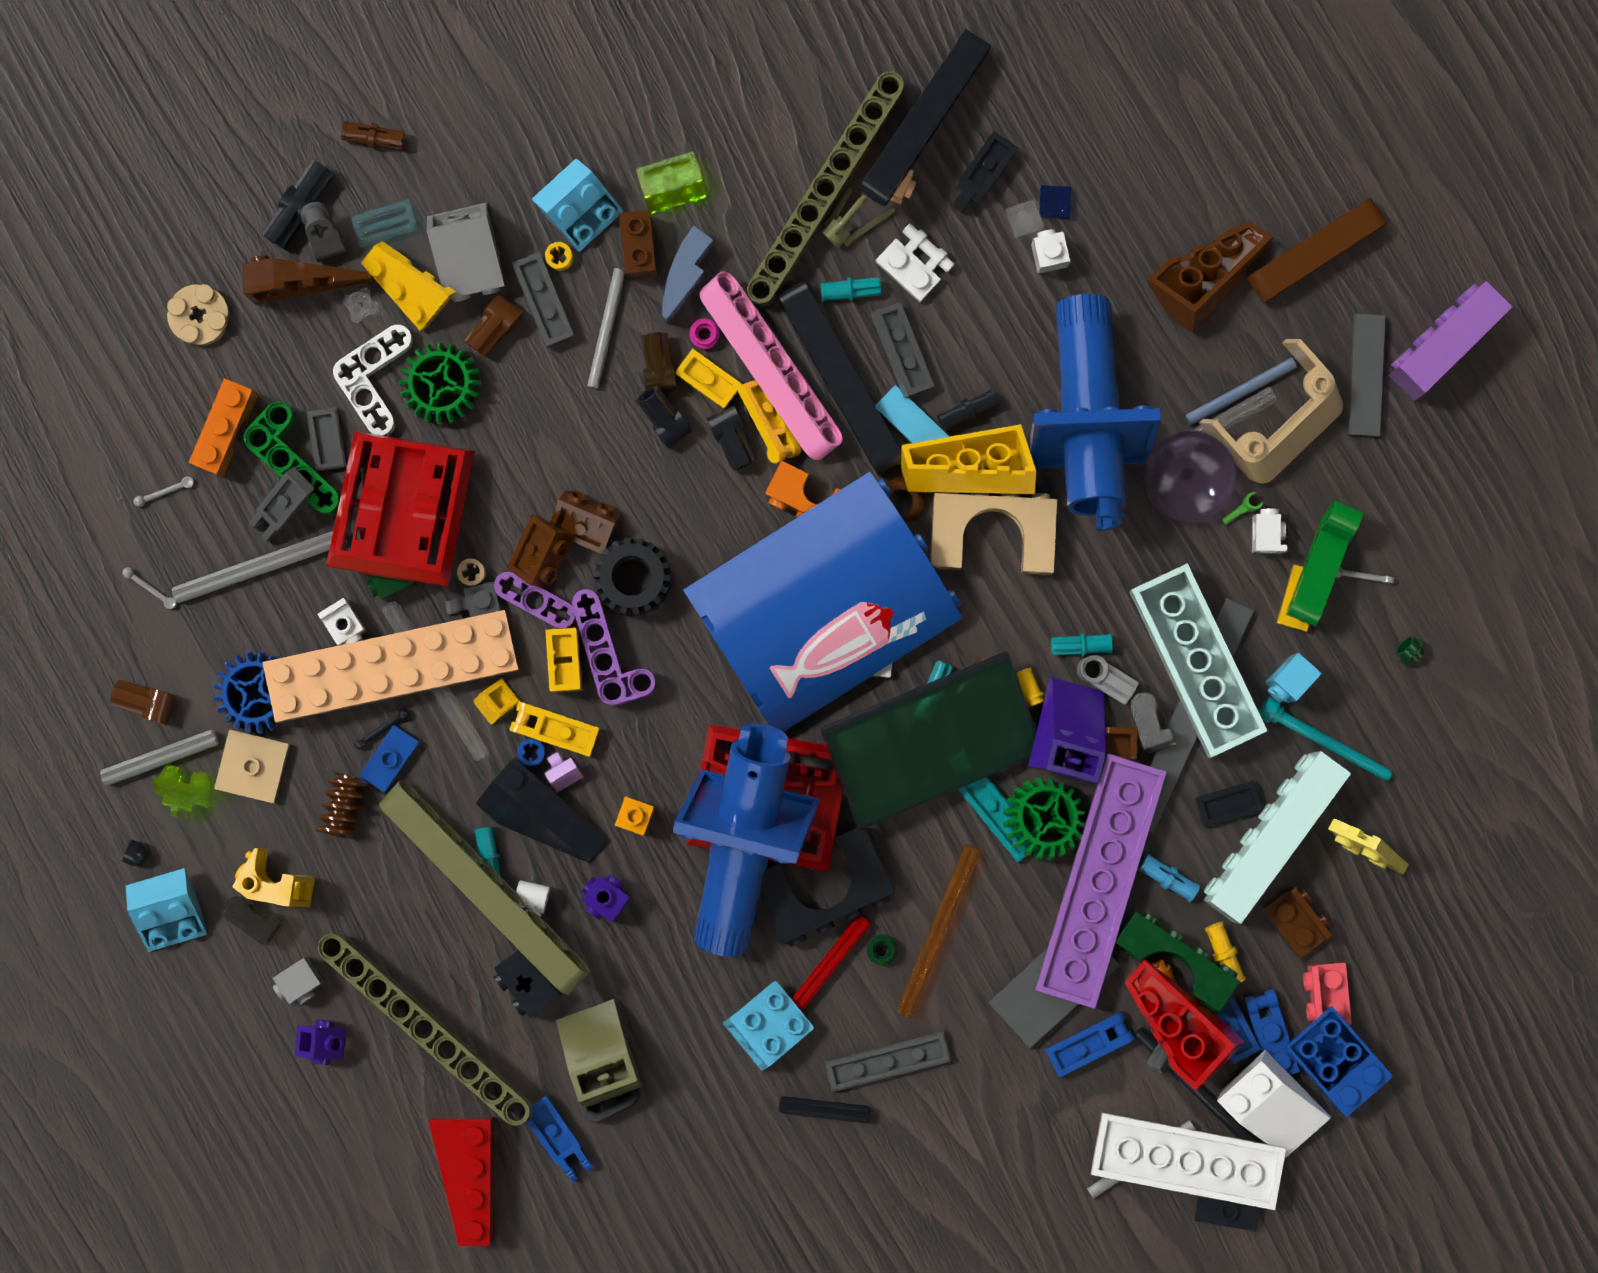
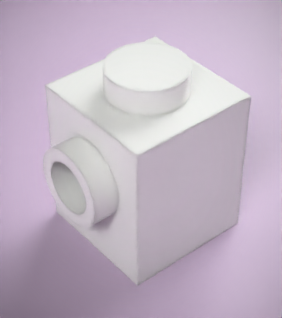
[1031,229,1070,274]

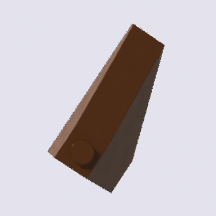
[1147,221,1273,333]
[243,255,374,304]

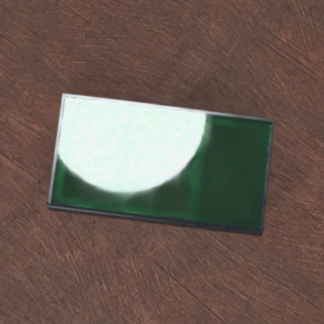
[820,651,1036,831]

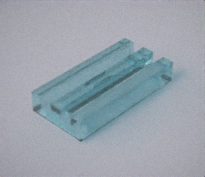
[351,199,418,247]

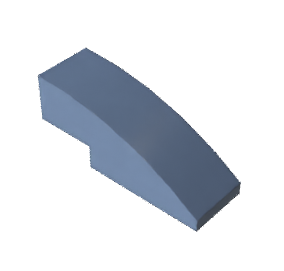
[662,225,714,324]

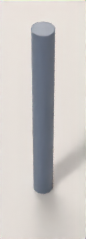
[1185,357,1297,426]

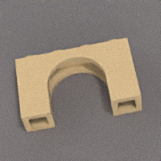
[930,492,1057,575]

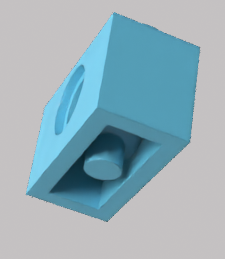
[1265,653,1322,703]

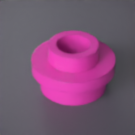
[690,319,720,349]

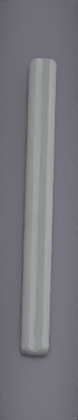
[172,531,347,603]

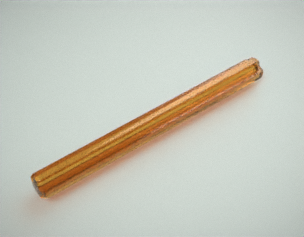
[897,845,980,1018]

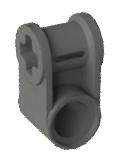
[301,202,347,262]

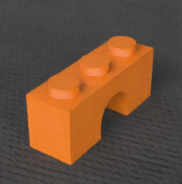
[188,378,258,478]
[765,461,840,518]

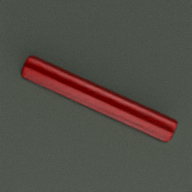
[791,915,870,1012]

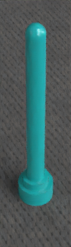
[1259,696,1393,781]

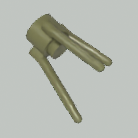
[821,188,896,248]

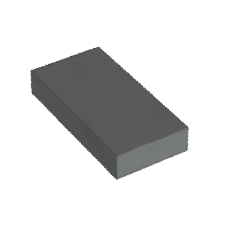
[306,407,347,473]

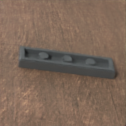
[1348,313,1386,437]
[824,1031,951,1092]

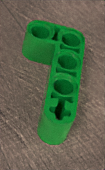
[244,401,341,516]
[1286,500,1364,627]

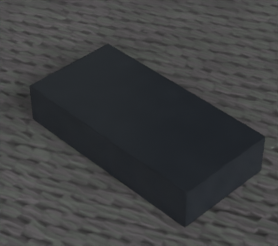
[1194,780,1263,827]

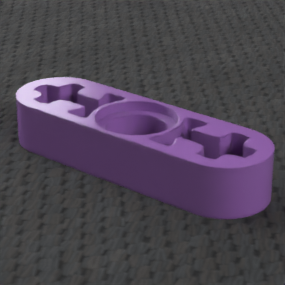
[494,572,576,629]

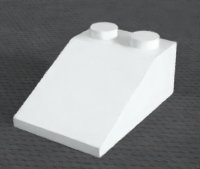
[1217,1050,1331,1157]

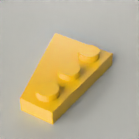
[361,241,457,331]

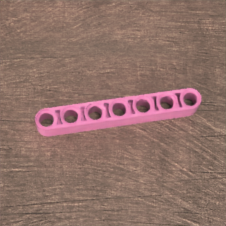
[699,271,843,461]

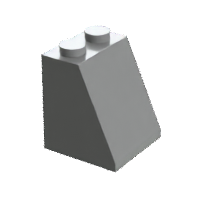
[427,203,505,302]

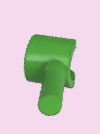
[1222,492,1263,525]

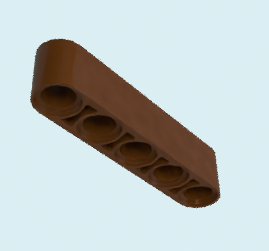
[1247,198,1387,304]

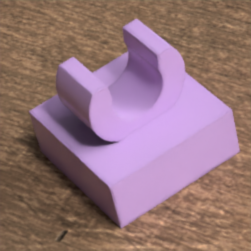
[544,752,583,793]

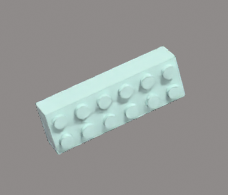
[1129,563,1267,758]
[1203,751,1351,924]

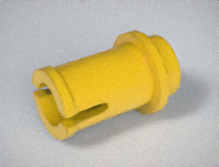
[1016,667,1045,709]

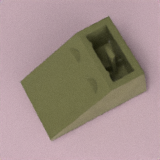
[556,999,643,1108]

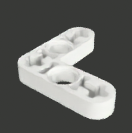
[333,325,413,436]

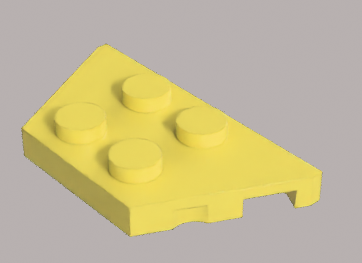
[1328,819,1409,875]

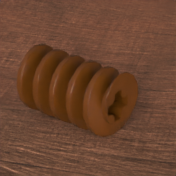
[315,771,368,838]

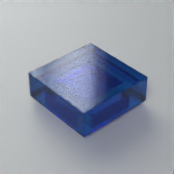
[1039,185,1071,219]

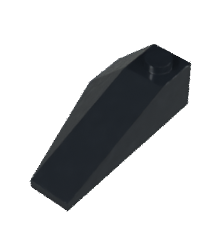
[476,757,608,862]

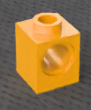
[615,796,656,836]

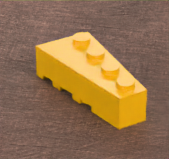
[901,424,1036,494]

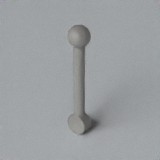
[133,476,195,507]
[122,567,177,609]
[1336,567,1395,584]

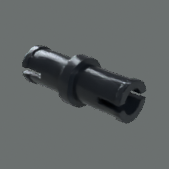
[937,389,1000,432]

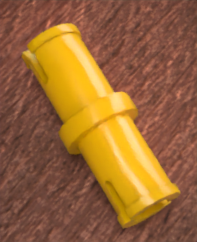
[1205,921,1246,982]

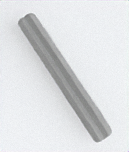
[100,730,219,785]

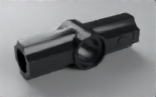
[261,159,335,250]

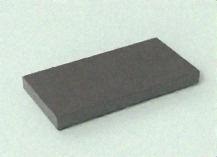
[988,947,1120,1048]

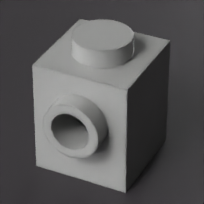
[273,957,325,1005]

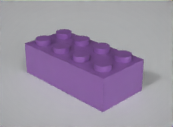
[1388,281,1513,401]

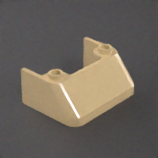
[1199,339,1343,483]

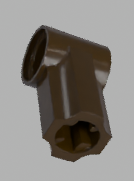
[642,332,677,393]

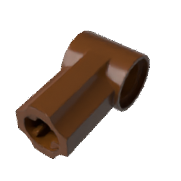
[464,294,524,358]
[110,680,176,725]

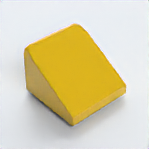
[473,678,519,725]

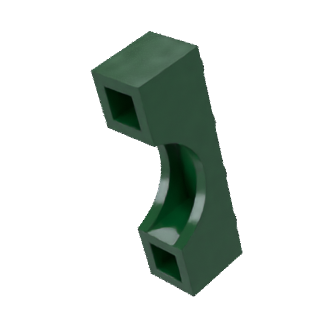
[1115,912,1240,1015]

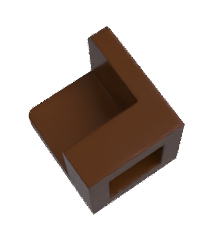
[1105,727,1138,760]

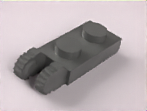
[248,467,315,543]

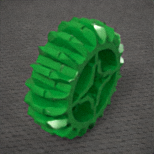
[399,342,482,425]
[1003,777,1086,861]

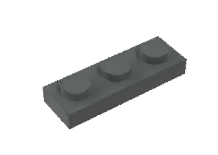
[512,251,575,348]
[871,302,934,398]

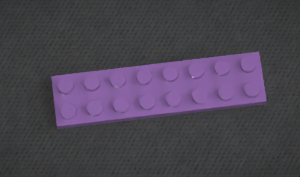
[1035,753,1166,1009]

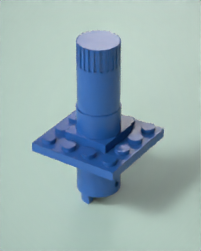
[1028,294,1161,532]
[673,724,820,957]

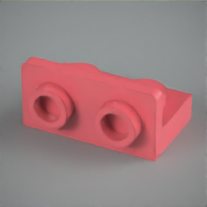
[1303,962,1352,1025]

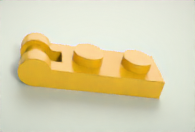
[737,380,801,463]
[509,701,600,757]

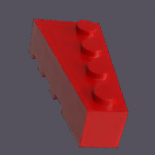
[428,1117,494,1246]

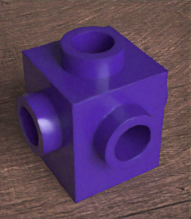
[581,874,631,922]
[295,1020,346,1065]

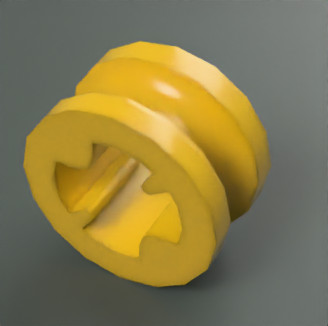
[545,242,574,271]

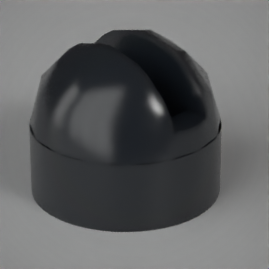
[122,839,148,866]

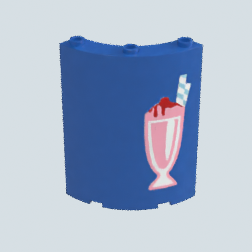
[683,472,962,732]

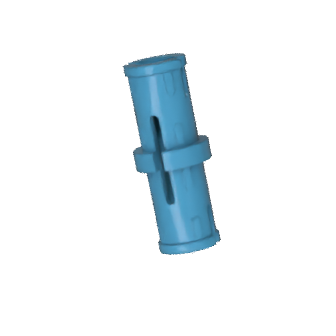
[1137,853,1200,902]

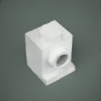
[1252,509,1287,554]
[318,598,367,646]

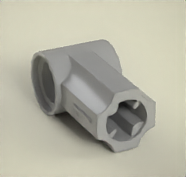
[1077,655,1139,705]

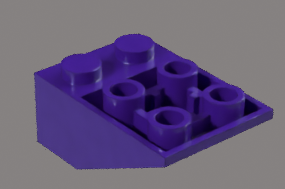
[1028,677,1106,783]

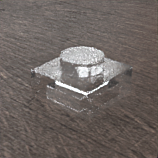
[1005,199,1044,239]

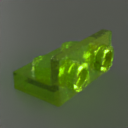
[636,151,707,214]

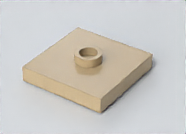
[214,730,290,804]

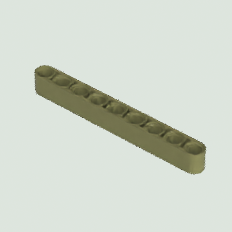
[747,71,904,308]
[379,780,590,995]
[317,933,534,1126]

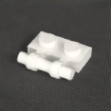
[875,223,955,303]

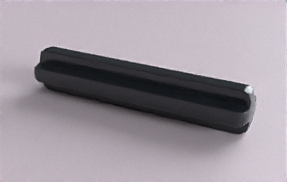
[779,1096,870,1123]

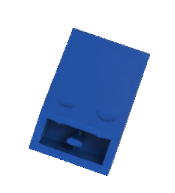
[1285,1006,1393,1117]

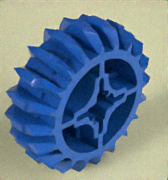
[213,651,284,734]

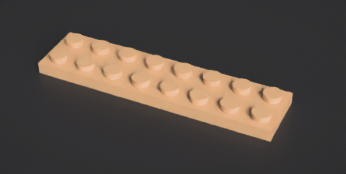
[262,610,518,723]

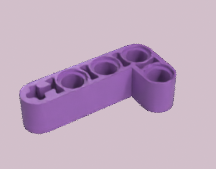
[572,589,657,706]

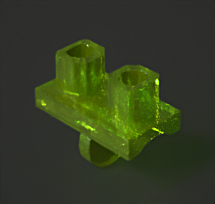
[152,764,211,818]

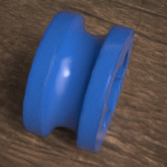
[517,738,546,766]

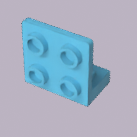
[723,981,814,1071]

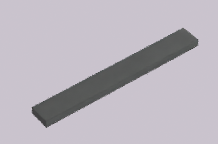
[1149,598,1254,833]

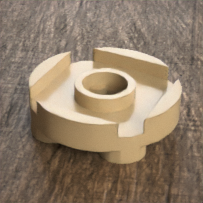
[167,284,230,346]

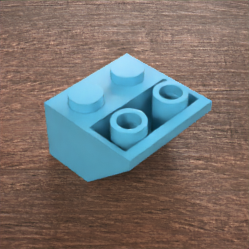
[532,159,624,252]
[126,868,207,952]

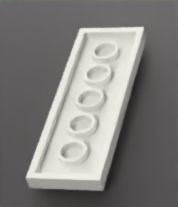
[1090,1112,1286,1210]

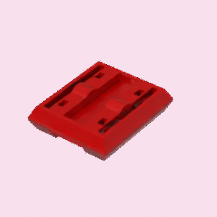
[326,431,475,587]
[687,724,851,871]

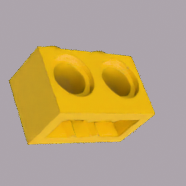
[545,628,583,693]

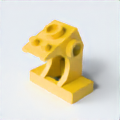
[232,848,315,907]

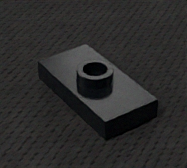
[1194,1195,1260,1231]

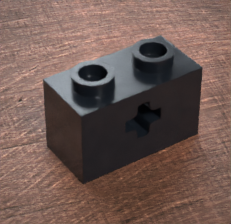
[493,950,562,1018]

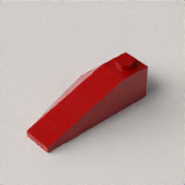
[1125,959,1245,1091]

